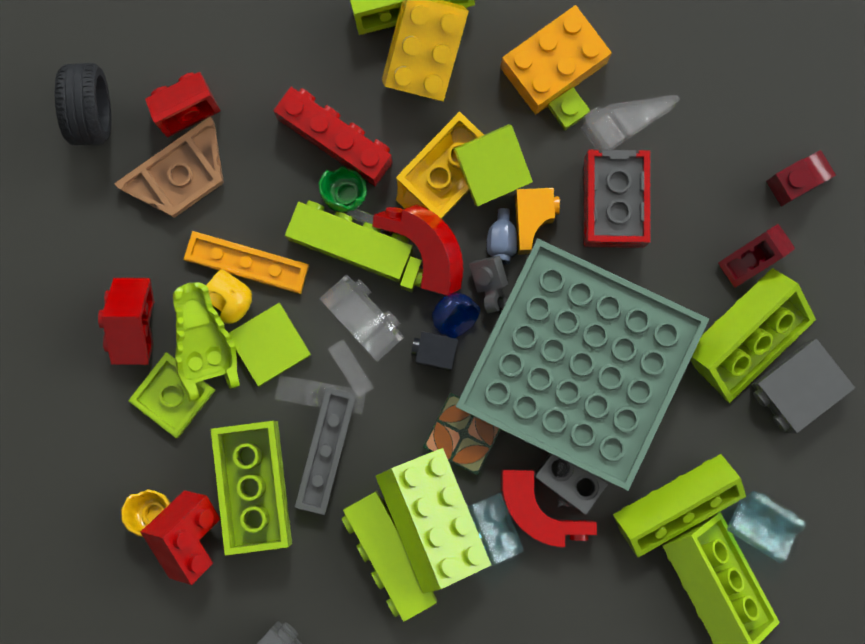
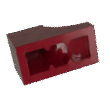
[766,150,836,207]
[718,224,795,288]

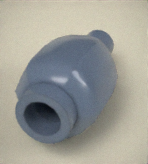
[487,208,518,265]

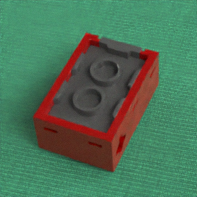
[584,150,650,248]

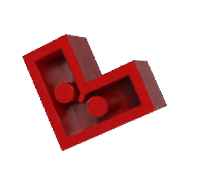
[98,278,154,365]
[140,490,220,585]

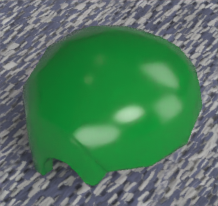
[318,166,367,213]

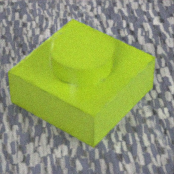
[548,87,590,130]
[400,256,423,292]

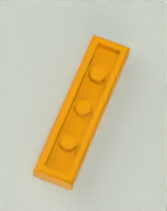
[183,231,309,294]

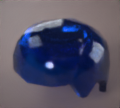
[432,293,480,338]

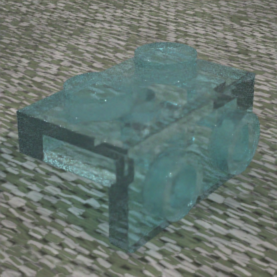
[727,491,806,563]
[467,493,524,566]

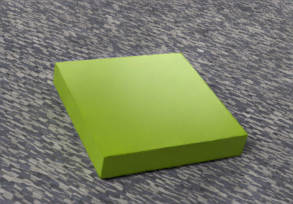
[453,124,533,206]
[229,303,311,387]
[128,352,215,438]

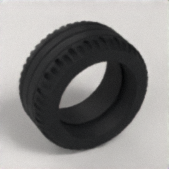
[54,63,111,146]

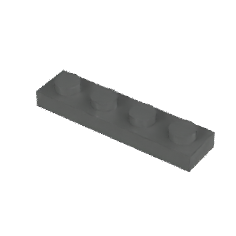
[294,387,356,515]

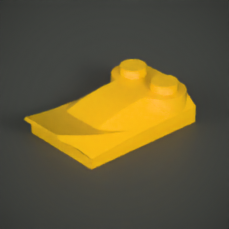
[396,111,484,219]

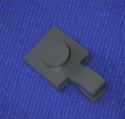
[469,255,508,313]

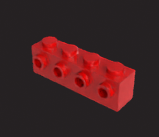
[273,86,393,187]

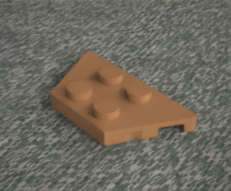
[114,117,224,218]

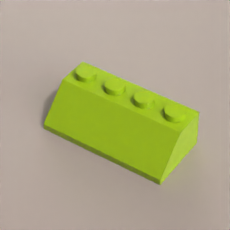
[690,268,816,403]
[662,512,780,644]

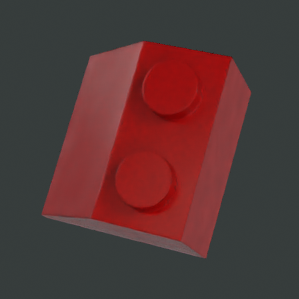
[145,71,221,138]

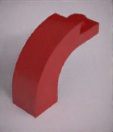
[372,205,463,296]
[501,470,597,547]

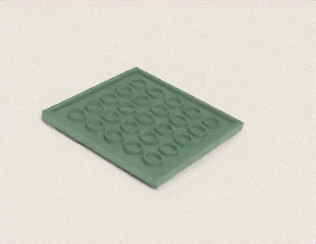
[456,238,709,491]

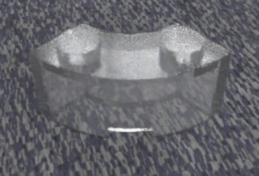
[320,274,404,362]

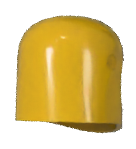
[206,269,252,324]

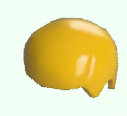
[121,489,171,537]

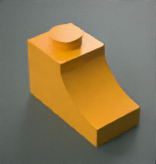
[515,188,560,255]

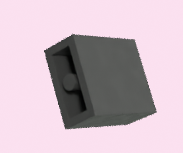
[751,338,855,433]

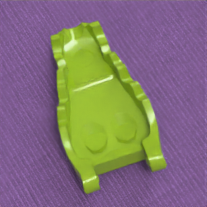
[173,282,240,401]

